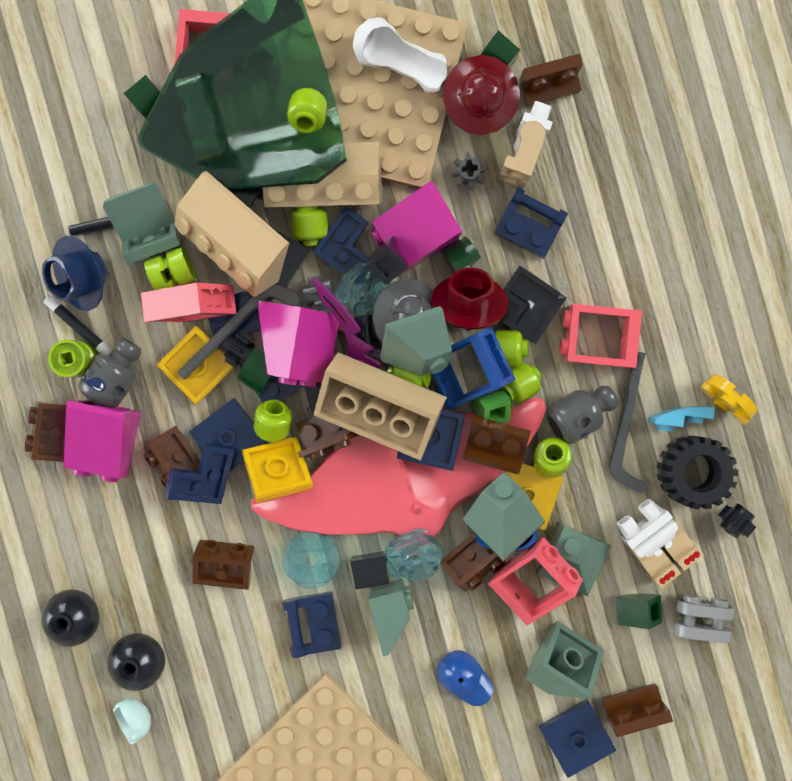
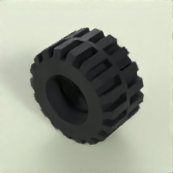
[657,435,738,510]

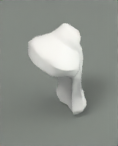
[352,17,448,93]

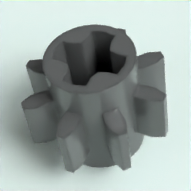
[451,152,487,190]
[302,274,336,311]

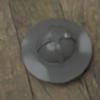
[372,279,433,343]

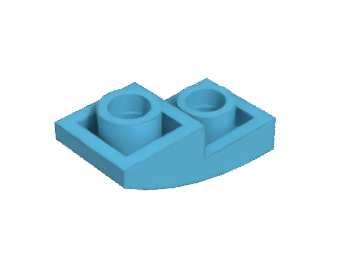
[648,406,715,432]

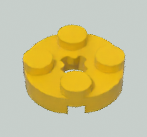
[700,374,758,425]

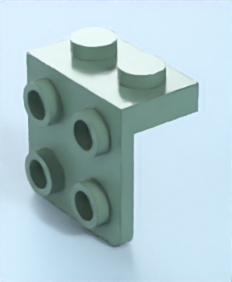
[103,182,180,265]

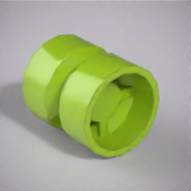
[144,247,197,290]
[48,340,97,377]

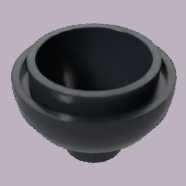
[41,589,100,647]
[107,633,165,691]

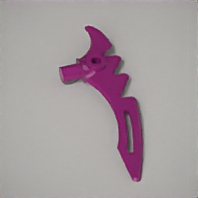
[312,278,381,369]

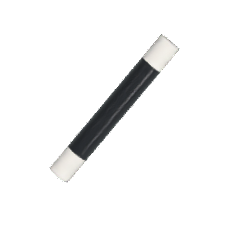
[43,295,114,355]

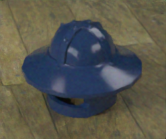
[42,235,109,311]

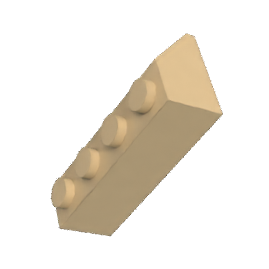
[263,142,382,207]
[174,171,289,297]
[314,352,447,460]

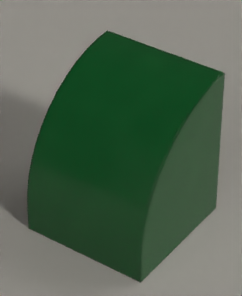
[481,30,520,68]
[124,75,163,122]
[440,236,481,273]
[238,347,275,395]
[617,594,662,629]

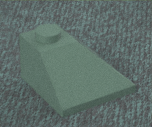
[380,306,452,376]
[463,472,545,561]
[536,522,611,596]
[525,621,604,699]

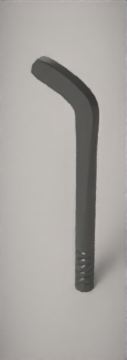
[177,285,301,380]
[609,352,647,493]

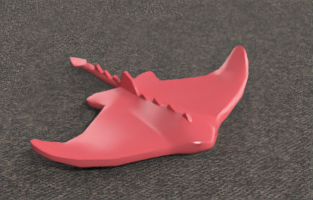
[251,308,546,543]

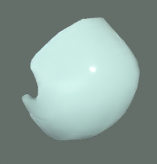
[113,698,151,745]

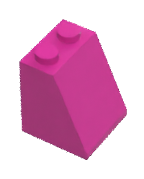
[370,181,462,274]
[258,301,339,387]
[64,400,142,482]

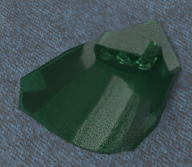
[138,0,347,190]

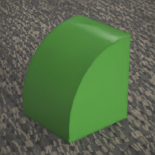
[470,390,511,423]

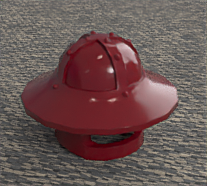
[443,55,520,135]
[431,267,509,332]

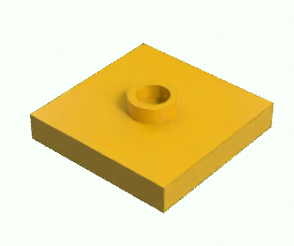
[156,325,235,405]
[242,437,313,503]
[505,463,564,530]

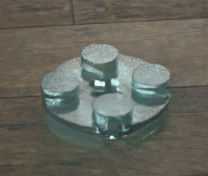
[334,262,392,319]
[385,528,443,582]
[283,532,340,589]

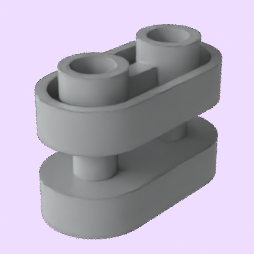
[673,594,735,643]

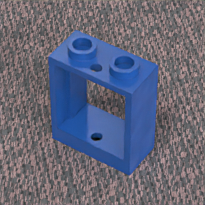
[431,327,516,410]

